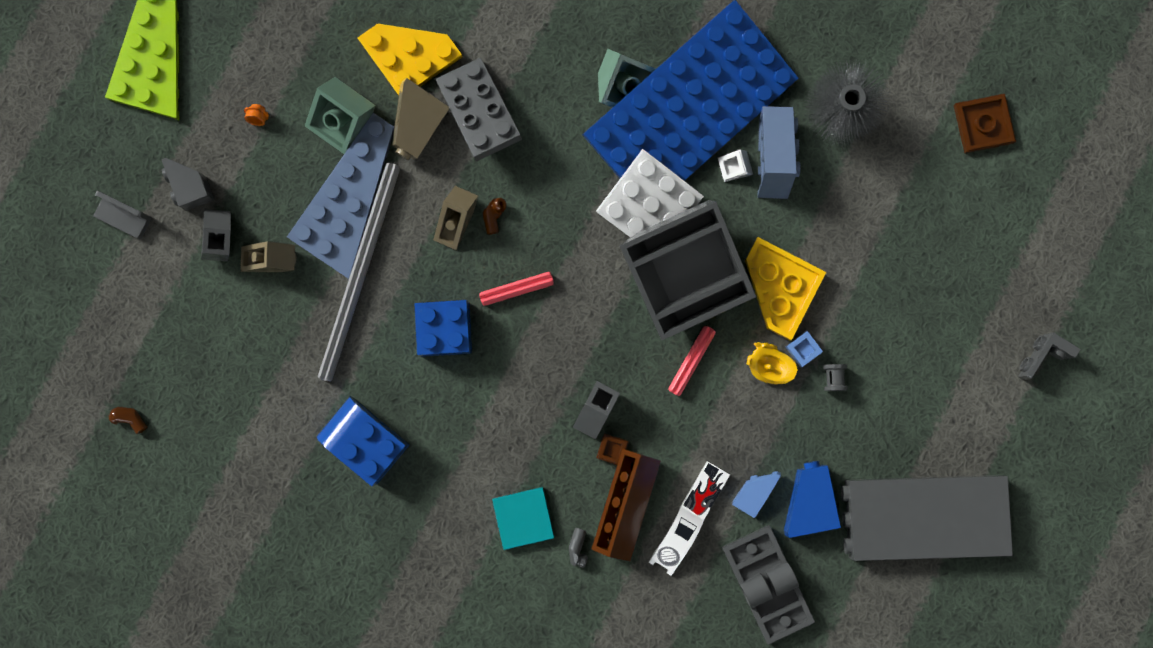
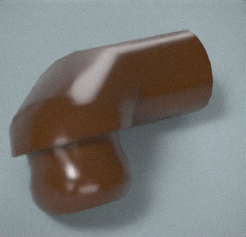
[483,198,507,235]
[109,407,148,434]

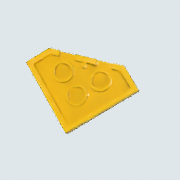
[358,24,463,96]
[745,237,826,341]

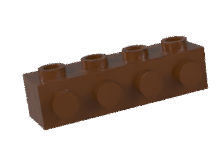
[592,449,661,561]

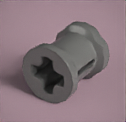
[823,364,848,391]

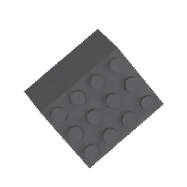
[619,200,756,340]

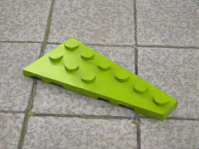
[105,0,179,120]

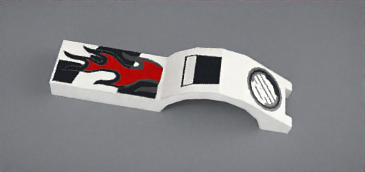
[649,461,730,575]

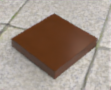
[953,94,1016,154]

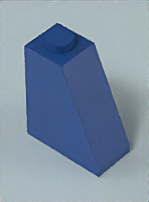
[784,461,841,538]

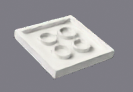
[596,149,704,238]

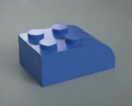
[317,396,410,486]

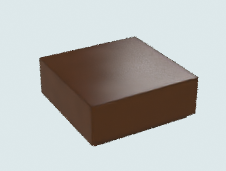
[596,433,629,465]

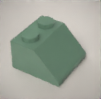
[305,77,376,154]

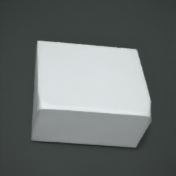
[718,150,753,182]

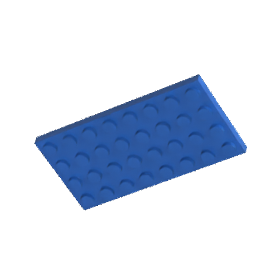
[582,0,798,181]

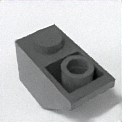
[161,158,215,211]
[201,209,231,262]
[573,381,620,439]

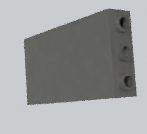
[841,475,1013,561]

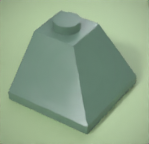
[598,49,656,107]

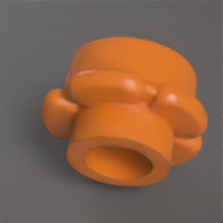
[244,104,269,126]

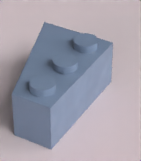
[757,106,800,199]

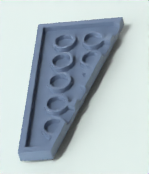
[287,113,395,279]

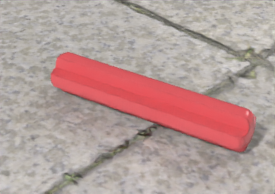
[479,272,554,306]
[668,326,716,396]

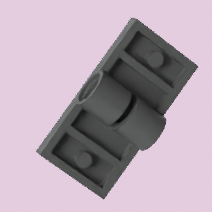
[435,57,522,162]
[722,525,815,644]

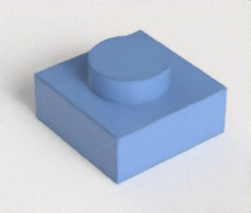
[786,331,823,367]

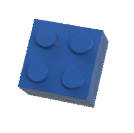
[414,300,472,357]

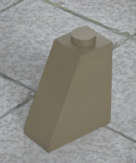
[392,78,450,160]

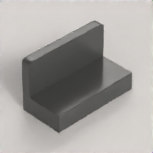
[93,190,152,240]

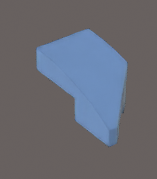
[732,471,781,518]

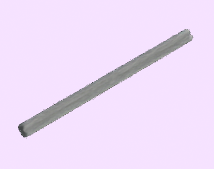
[318,163,400,381]

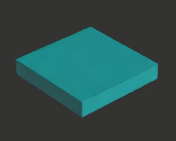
[492,487,554,550]

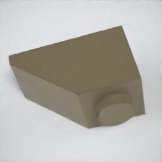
[433,186,478,250]
[241,241,296,272]

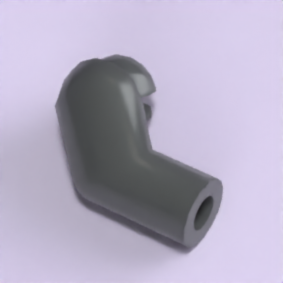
[569,528,588,568]

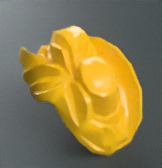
[746,342,798,385]

